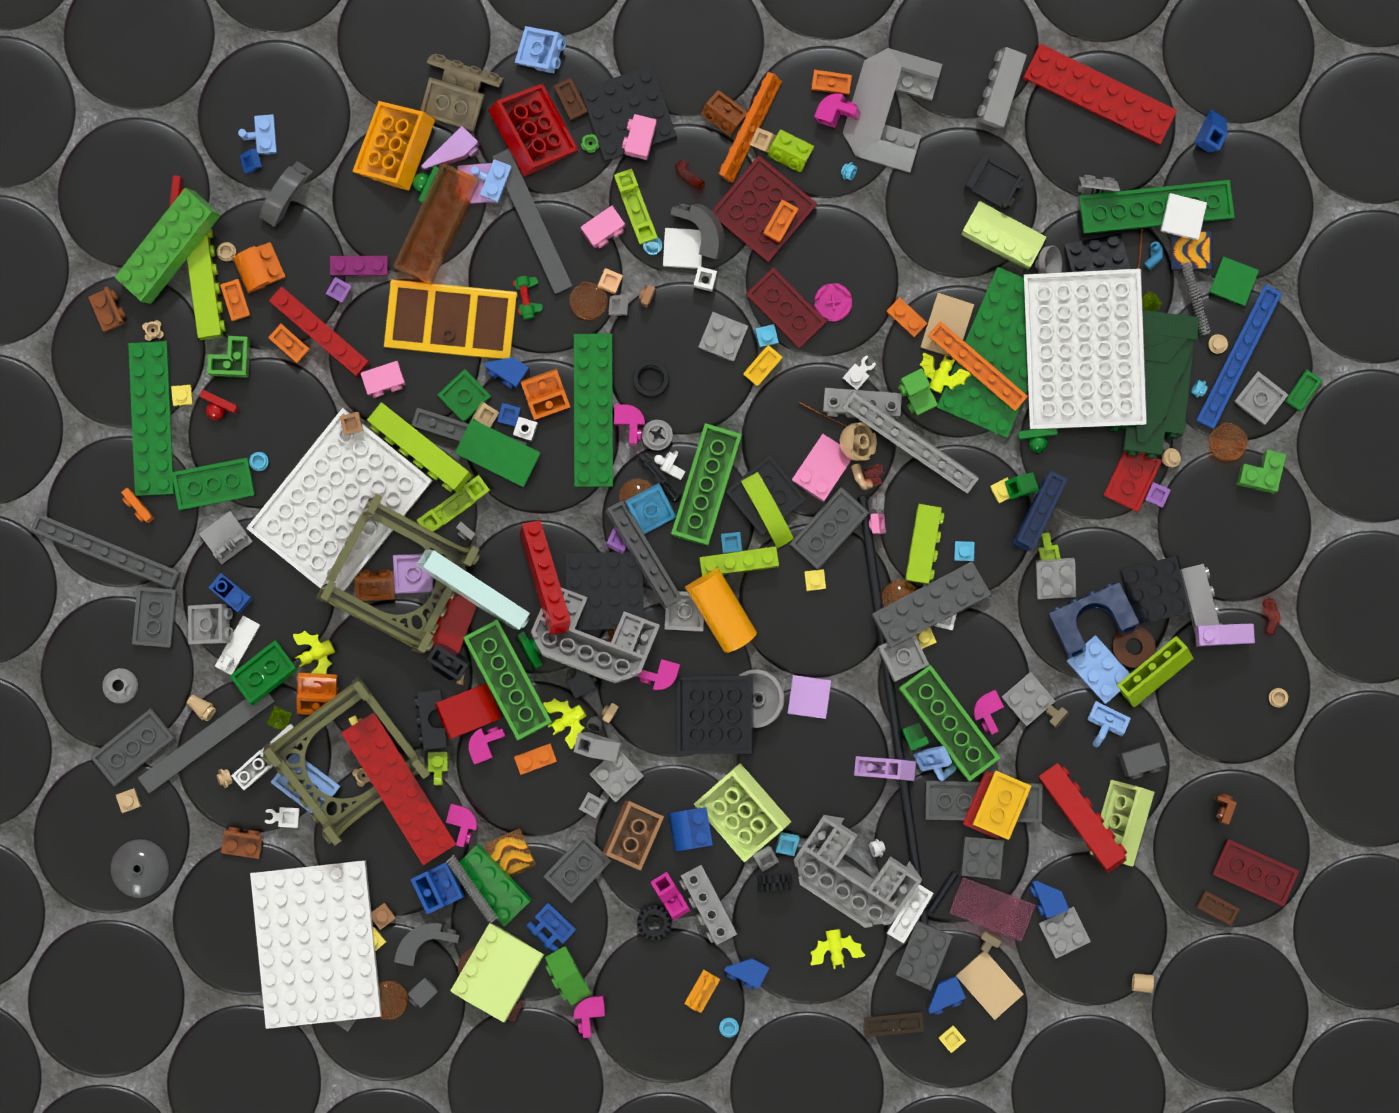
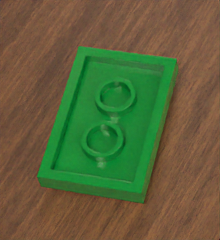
[230,640,298,706]

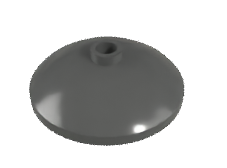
[111,839,169,898]

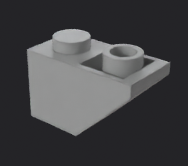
[574,732,622,762]

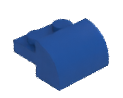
[668,807,713,852]
[410,862,465,914]

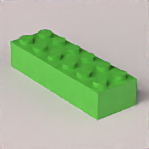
[115,188,221,304]
[671,423,742,546]
[463,619,553,741]
[898,665,1000,782]

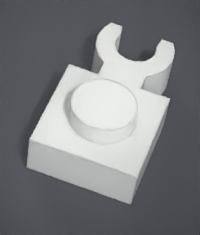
[842,356,876,390]
[265,807,300,828]

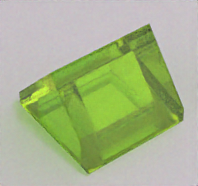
[1142,291,1162,312]
[267,706,292,731]

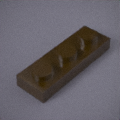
[864,1012,924,1037]

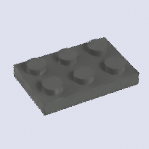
[132,587,177,648]
[543,834,612,903]
[895,920,954,990]

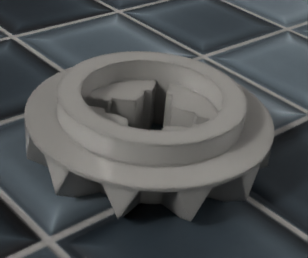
[642,420,673,451]

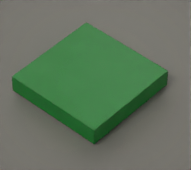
[1209,256,1259,306]
[437,369,491,423]

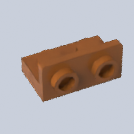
[701,90,748,136]
[88,286,126,333]
[355,569,395,601]
[1213,794,1237,825]
[221,827,264,859]

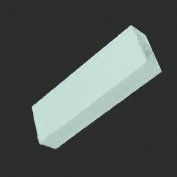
[416,550,530,630]

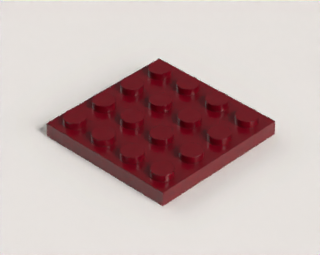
[712,156,817,263]

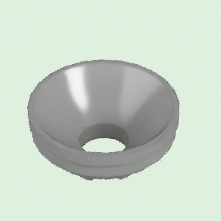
[1035,245,1062,274]
[102,668,138,703]

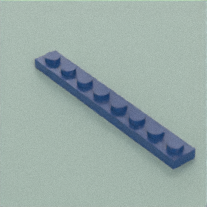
[1196,285,1282,429]

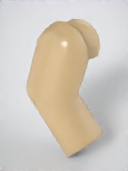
[851,464,873,490]

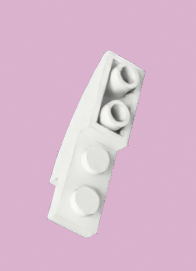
[231,724,296,790]

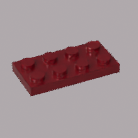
[746,268,827,349]
[1212,839,1299,906]

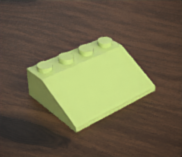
[694,763,791,863]
[451,923,544,1023]

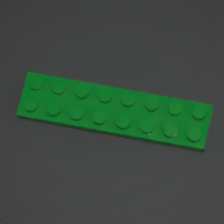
[1078,180,1235,235]
[574,334,613,487]
[128,341,175,496]

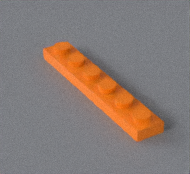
[719,72,782,183]
[928,321,1028,411]

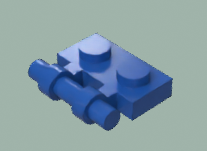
[526,903,576,953]

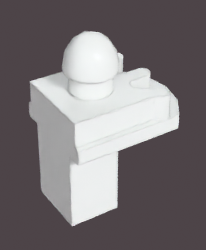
[654,450,686,480]

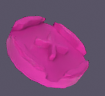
[814,283,852,322]

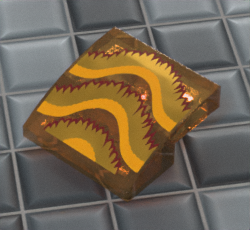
[485,828,536,877]

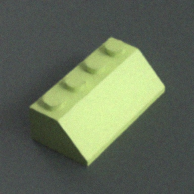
[961,201,1046,270]
[1090,780,1154,867]

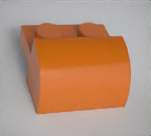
[233,242,286,293]
[520,369,570,420]
[297,673,338,715]

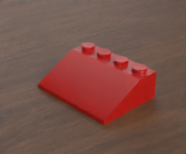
[488,83,578,176]

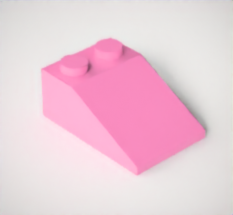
[792,434,852,503]

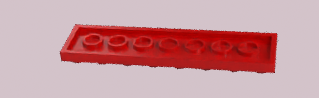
[1023,43,1177,146]
[341,713,456,865]

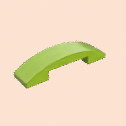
[614,168,658,245]
[741,472,794,548]
[417,475,490,532]

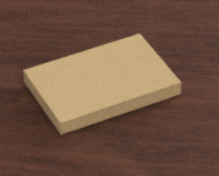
[920,293,974,358]
[956,951,1023,1020]

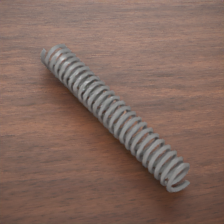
[1180,262,1211,336]
[446,855,497,923]

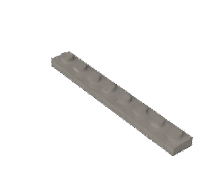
[842,391,979,494]

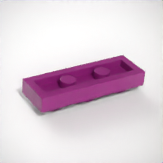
[330,256,388,276]

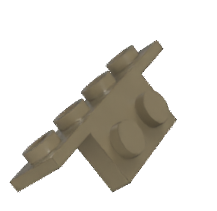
[427,54,504,92]

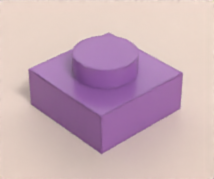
[326,277,352,304]
[1145,482,1171,508]
[605,527,626,554]

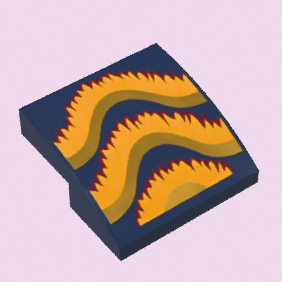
[1171,231,1213,271]

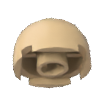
[840,422,877,461]

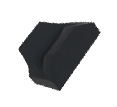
[427,643,470,681]

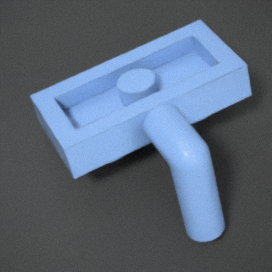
[238,114,277,155]
[471,159,512,203]
[1087,701,1131,748]
[913,746,956,781]

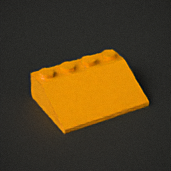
[352,101,435,191]

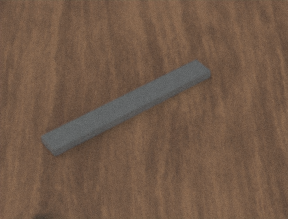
[492,149,573,295]
[30,514,180,589]
[138,693,275,794]

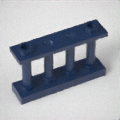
[1013,470,1068,552]

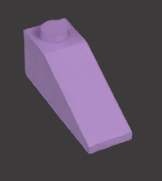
[421,126,479,172]
[1195,624,1255,647]
[854,756,916,781]

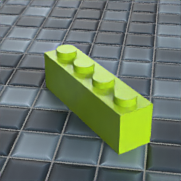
[905,504,944,585]
[700,546,779,576]
[1117,636,1194,707]

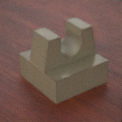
[1046,705,1069,729]
[981,928,1002,953]

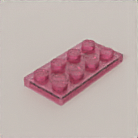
[949,877,1036,941]

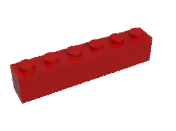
[269,286,370,378]
[520,520,571,635]
[1039,763,1127,874]

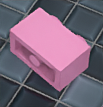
[622,114,657,160]
[581,206,625,249]
[361,361,406,398]

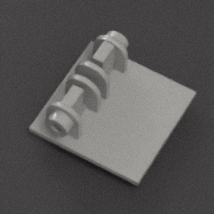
[1078,175,1120,195]
[199,511,253,564]

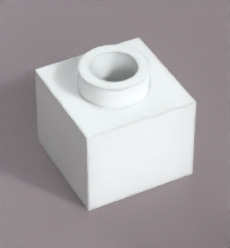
[694,266,717,292]
[513,417,538,442]

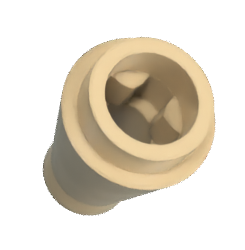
[187,695,216,721]

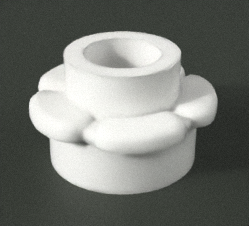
[869,839,885,857]

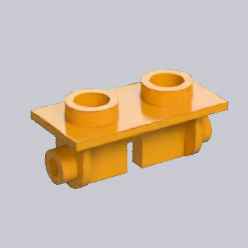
[684,970,720,1013]

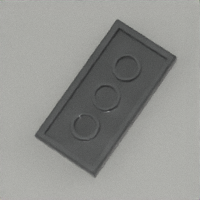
[790,487,870,570]
[90,708,175,787]

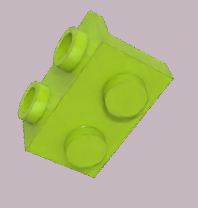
[767,129,814,172]

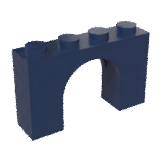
[1049,583,1139,659]

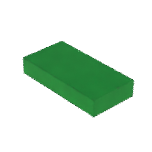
[1284,369,1322,412]

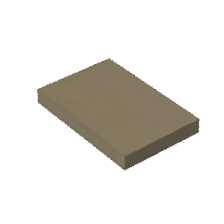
[420,77,485,132]

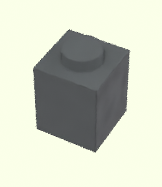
[408,977,439,1008]

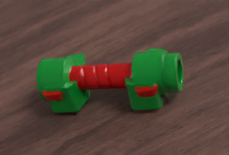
[513,276,542,320]

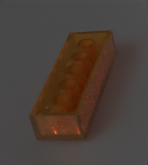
[393,162,479,285]

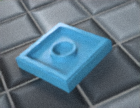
[625,483,676,534]

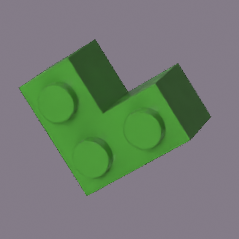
[207,336,251,378]
[898,368,938,417]
[1236,450,1286,494]
[545,946,592,1006]

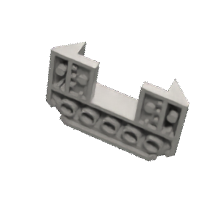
[843,48,943,173]
[531,588,660,683]
[794,815,922,928]

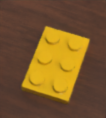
[973,771,1031,840]

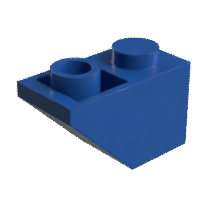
[1194,110,1228,153]
[484,357,530,389]
[208,573,253,613]
[1030,880,1069,919]
[724,958,769,990]
[927,976,966,1015]

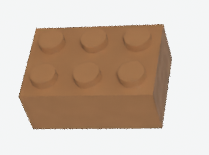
[602,800,664,870]

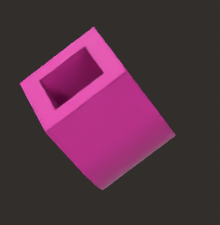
[814,94,861,128]
[614,405,645,445]
[637,659,680,690]
[973,690,1004,735]
[469,727,506,764]
[446,804,478,847]
[651,872,691,920]
[574,995,605,1038]

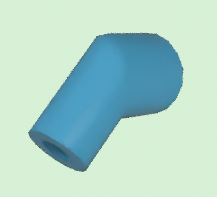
[1144,241,1163,271]

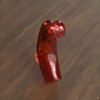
[675,159,705,189]
[1262,598,1281,635]

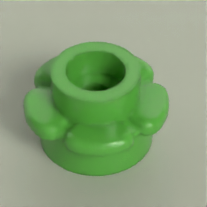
[581,134,600,153]

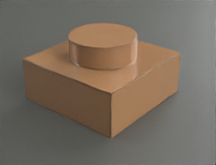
[639,285,656,308]
[339,412,364,435]
[371,903,396,930]

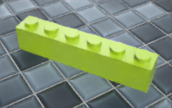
[187,227,226,340]
[367,402,472,493]

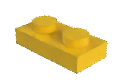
[743,345,783,387]

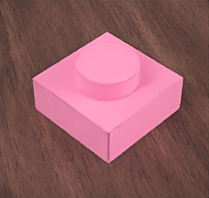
[869,513,886,534]

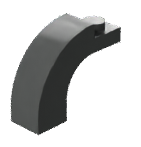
[259,161,313,227]
[671,203,725,259]
[394,922,461,966]

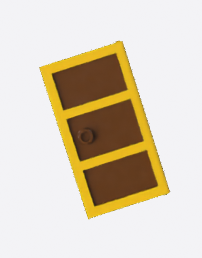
[384,279,518,359]

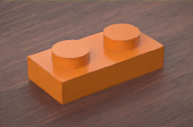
[811,70,852,95]
[763,200,799,243]
[220,279,251,322]
[886,297,927,338]
[268,324,310,364]
[121,488,155,523]
[514,743,557,775]

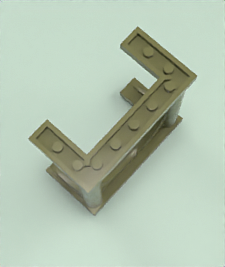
[315,494,480,653]
[263,676,430,846]

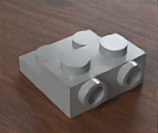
[188,604,233,645]

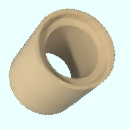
[1132,973,1154,993]

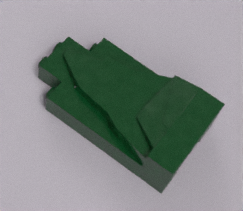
[1105,310,1199,459]

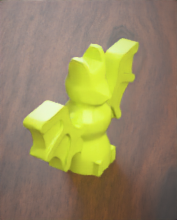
[920,353,971,394]
[293,631,335,674]
[543,698,587,749]
[810,929,865,969]

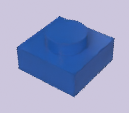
[240,149,262,174]
[497,403,521,427]

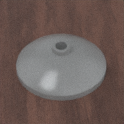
[739,670,784,728]

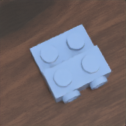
[515,26,566,73]

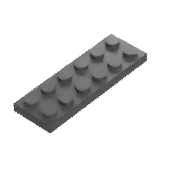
[871,562,991,649]
[925,781,1043,823]

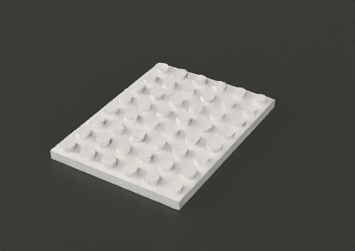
[1024,269,1147,429]
[246,408,433,591]
[250,860,382,1029]

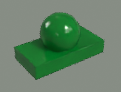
[412,166,442,206]
[1017,428,1057,453]
[515,631,543,671]

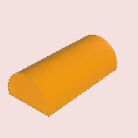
[685,567,757,653]

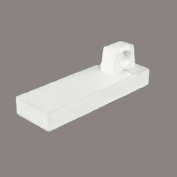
[215,616,261,675]
[887,885,934,943]

